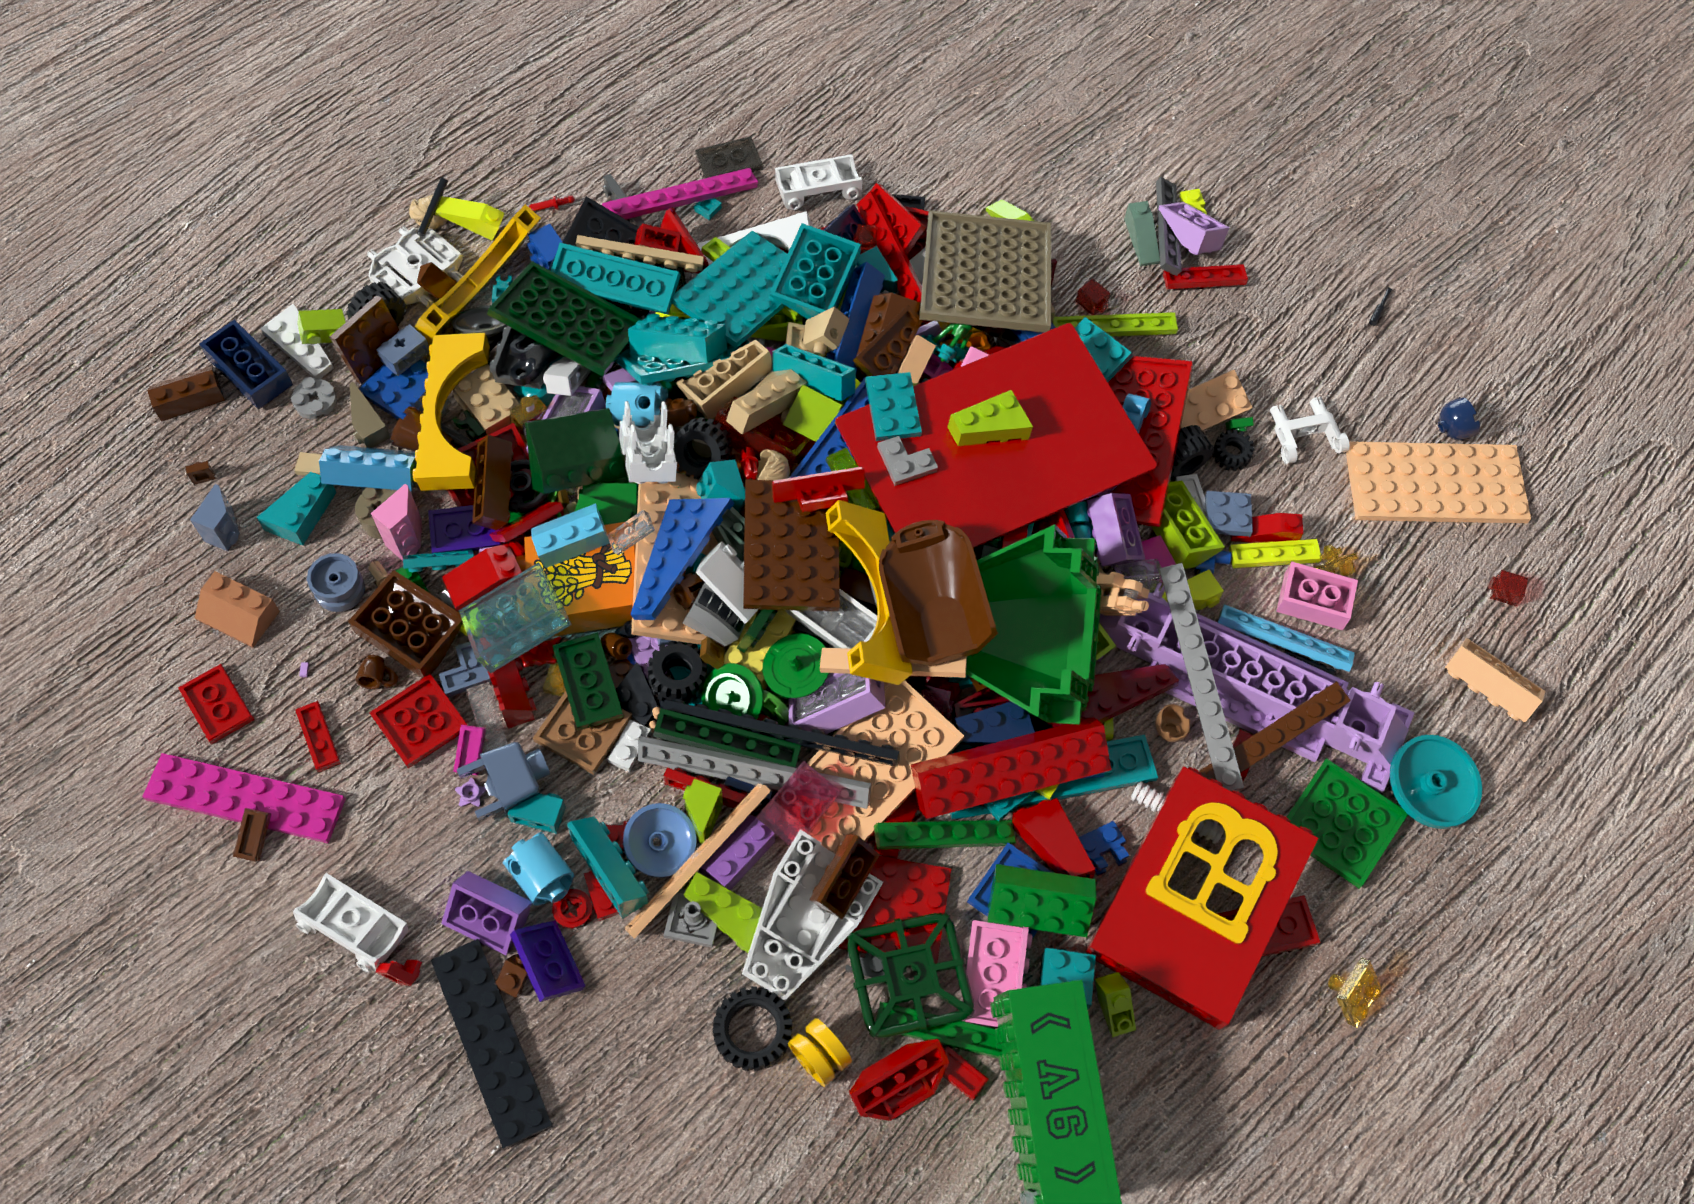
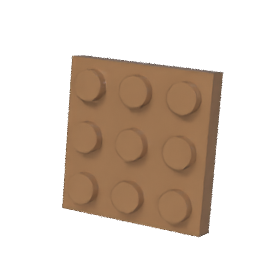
[533,691,632,775]

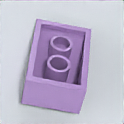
[1159,202,1229,255]

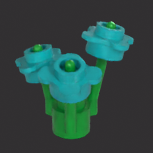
[921,323,974,363]

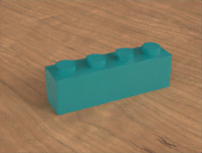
[772,344,856,401]

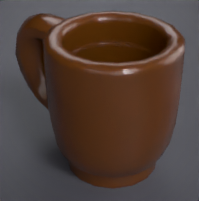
[356,655,398,689]

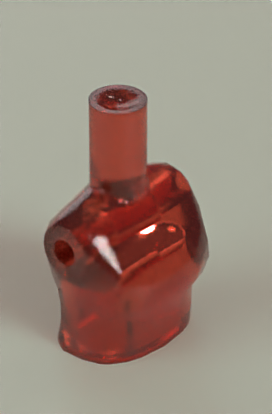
[854,224,878,255]

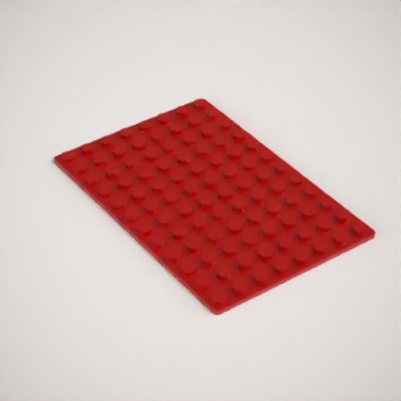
[835,323,1157,549]

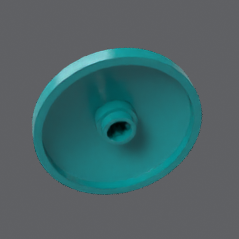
[1390,735,1482,829]

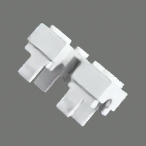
[619,401,677,484]

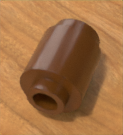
[600,632,632,660]

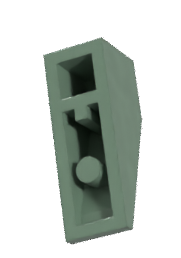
[1124,201,1160,266]

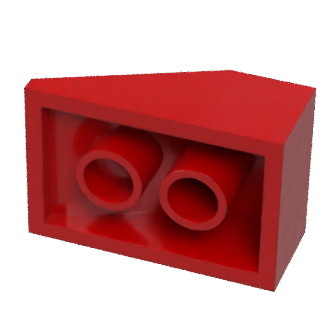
[442,543,524,611]

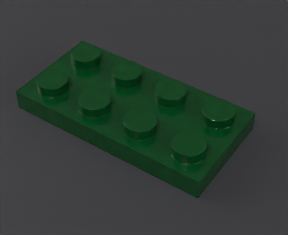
[553,632,624,731]

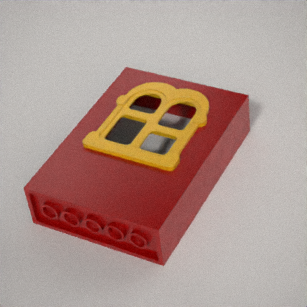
[1085,766,1318,1030]

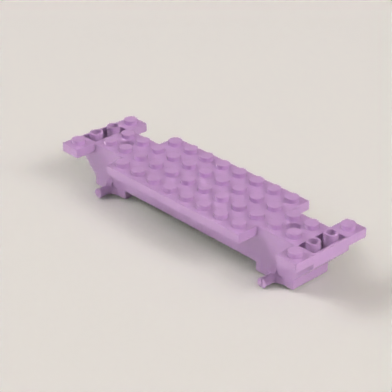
[1097,583,1414,793]

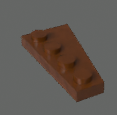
[853,305,923,376]

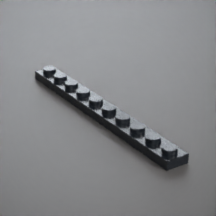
[662,699,900,767]

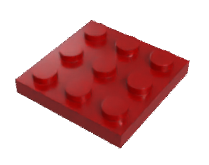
[369,674,468,769]

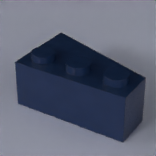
[952,701,1035,745]

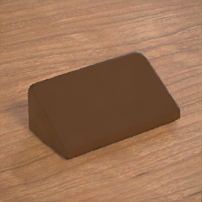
[417,262,457,300]

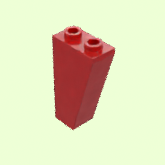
[1012,798,1095,879]

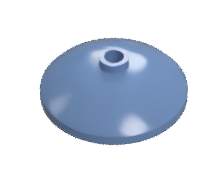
[623,803,696,877]

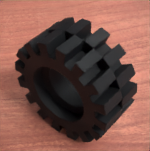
[1212,429,1255,471]

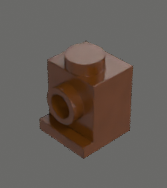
[659,398,697,428]

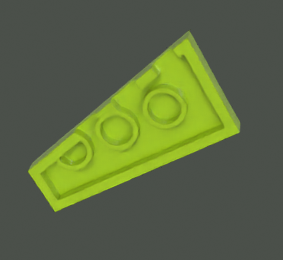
[683,872,762,953]

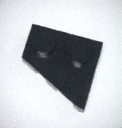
[616,662,660,727]

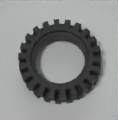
[713,987,792,1071]

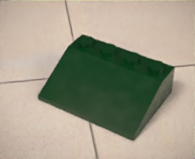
[525,408,626,494]

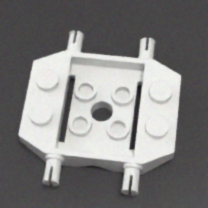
[367,226,463,308]

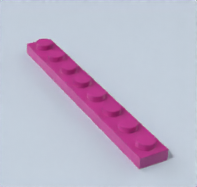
[602,168,758,219]

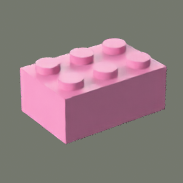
[1276,562,1358,631]

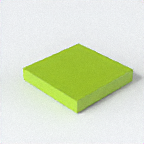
[783,384,843,442]

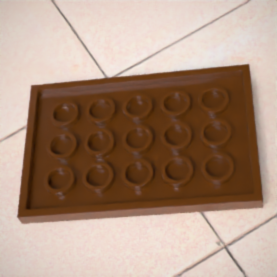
[743,479,840,612]

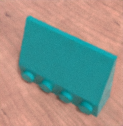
[770,223,861,319]

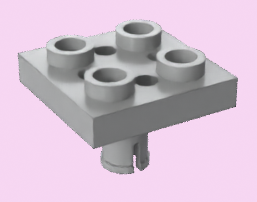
[664,889,718,948]

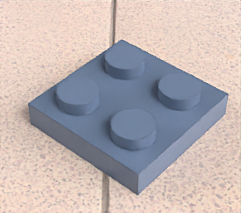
[1205,491,1252,536]

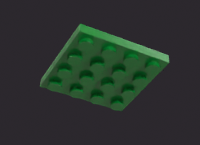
[1287,758,1408,889]

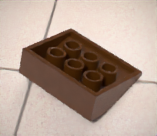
[348,570,466,678]

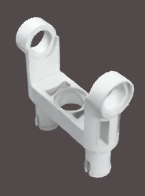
[1270,397,1350,464]

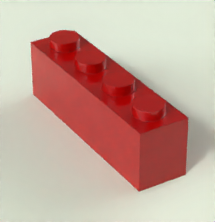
[478,631,537,729]

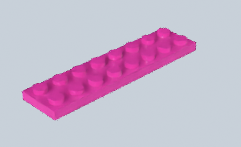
[142,753,346,844]

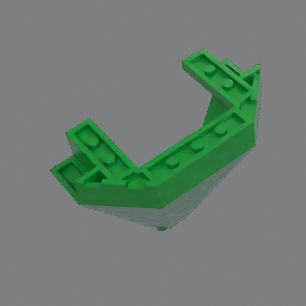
[966,525,1102,725]

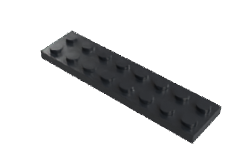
[431,939,553,1150]

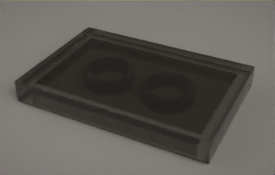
[695,136,763,178]

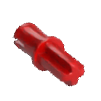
[740,447,759,480]

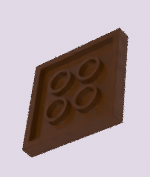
[330,295,399,384]

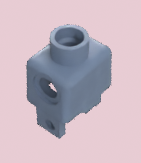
[456,742,550,821]

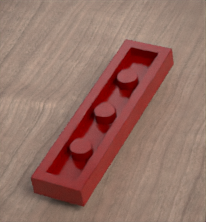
[1163,264,1248,289]
[663,768,757,816]

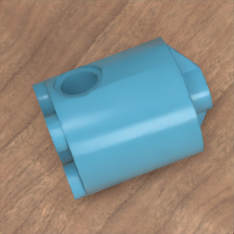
[606,382,668,427]
[503,832,574,906]

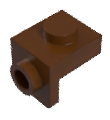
[673,572,704,610]
[495,954,528,998]

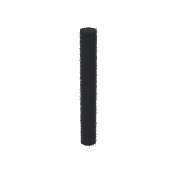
[417,178,448,236]

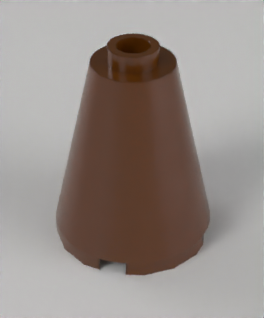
[391,406,456,451]

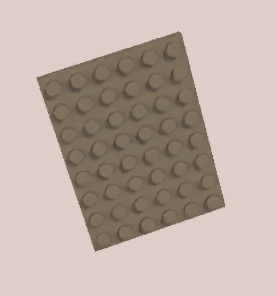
[919,210,1051,332]

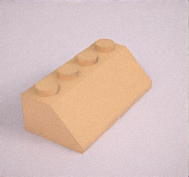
[1445,637,1546,722]

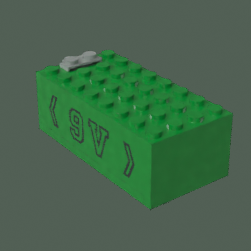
[990,980,1122,1204]

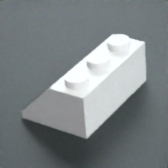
[696,541,758,623]

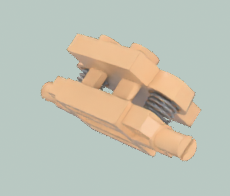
[1097,572,1150,616]

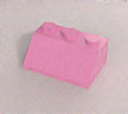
[371,484,422,561]

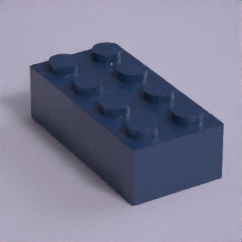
[199,319,293,410]

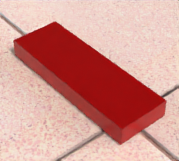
[295,701,341,773]

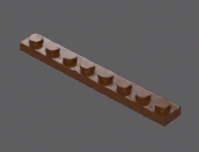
[1199,681,1351,780]

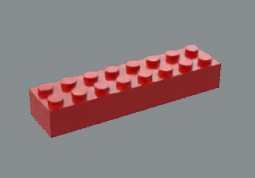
[911,717,1111,819]

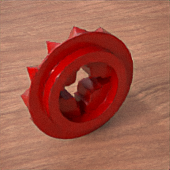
[552,889,593,929]

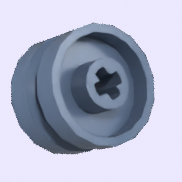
[307,553,365,612]

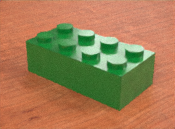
[988,864,1096,938]

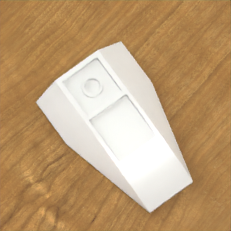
[742,830,883,1001]

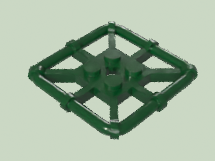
[847,913,975,1038]

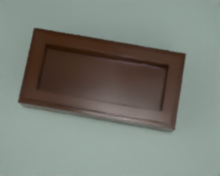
[233,808,271,862]

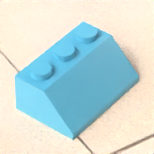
[531,503,610,568]

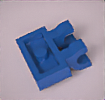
[1078,821,1130,876]

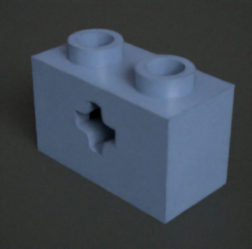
[376,324,429,376]

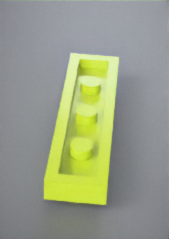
[1229,539,1322,568]

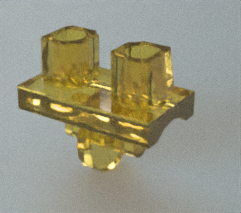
[1313,544,1358,576]

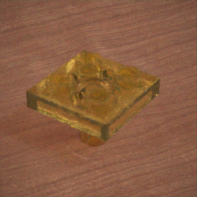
[1328,957,1382,1028]

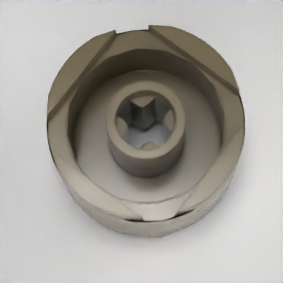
[355,488,395,539]

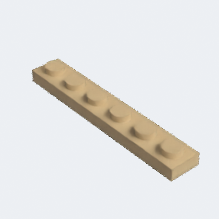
[576,235,704,272]

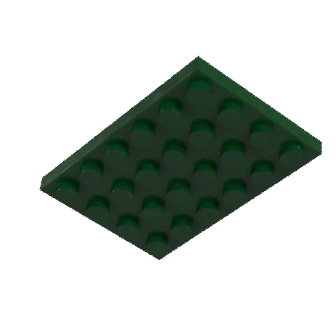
[487,261,642,376]

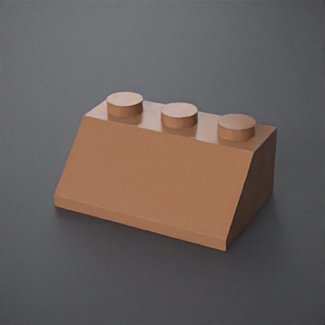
[194,571,280,648]

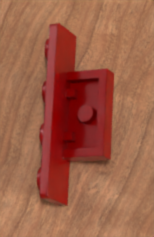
[772,467,865,512]

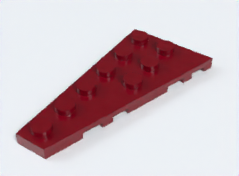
[1046,664,1179,728]

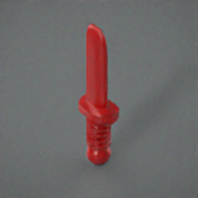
[529,195,575,211]

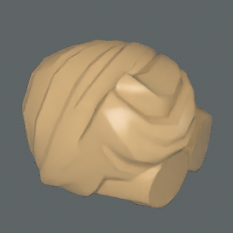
[409,195,448,230]
[756,449,790,480]

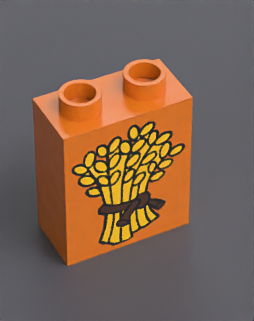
[516,521,636,638]

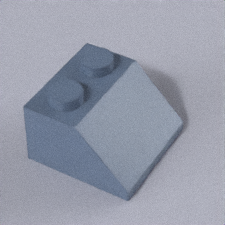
[190,484,240,551]

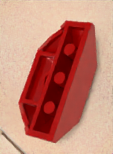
[660,207,709,274]
[849,1039,950,1121]

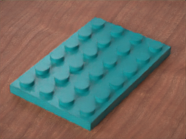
[672,231,787,348]
[616,340,750,386]

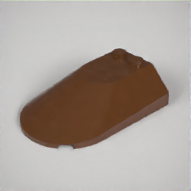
[879,520,998,667]

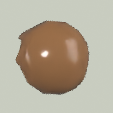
[1155,704,1191,743]

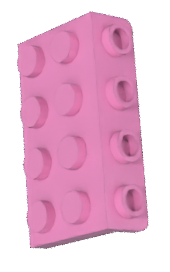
[962,920,1032,1028]

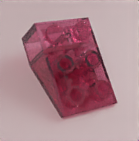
[757,761,841,846]

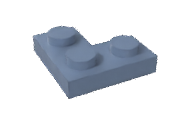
[439,639,491,697]

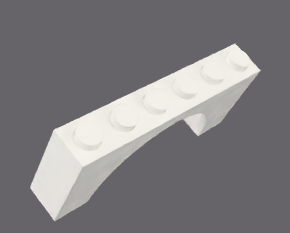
[693,211,813,277]

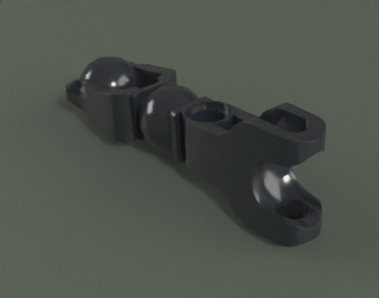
[510,335,560,386]

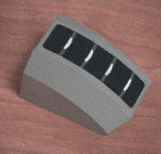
[683,582,746,646]

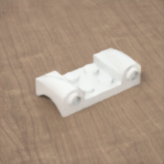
[775,155,862,210]
[293,873,408,972]

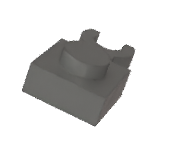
[845,951,884,979]

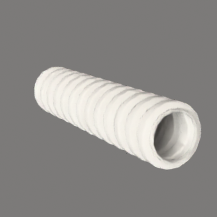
[1131,781,1224,844]

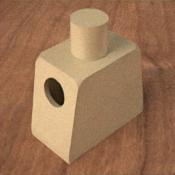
[803,307,849,357]

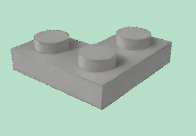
[877,436,938,486]

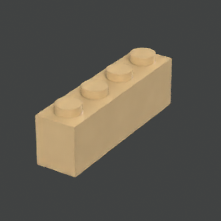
[676,340,773,420]
[726,369,807,434]

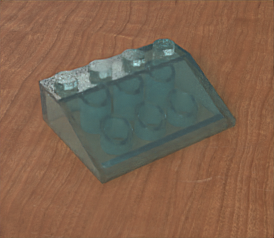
[459,562,571,673]

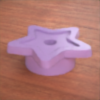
[455,778,486,807]

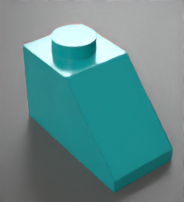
[507,793,566,834]

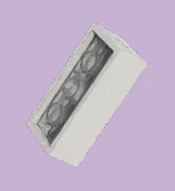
[786,589,877,649]

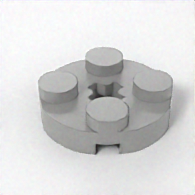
[291,377,337,419]

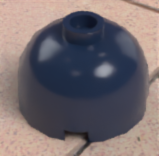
[1438,397,1480,441]

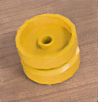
[788,1018,852,1087]

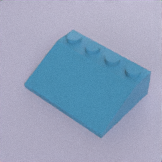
[319,445,417,491]

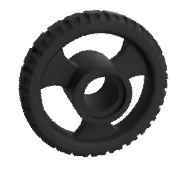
[508,459,550,513]

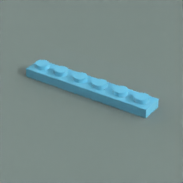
[1218,605,1355,672]

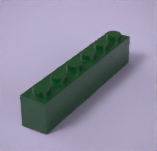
[653,708,801,768]

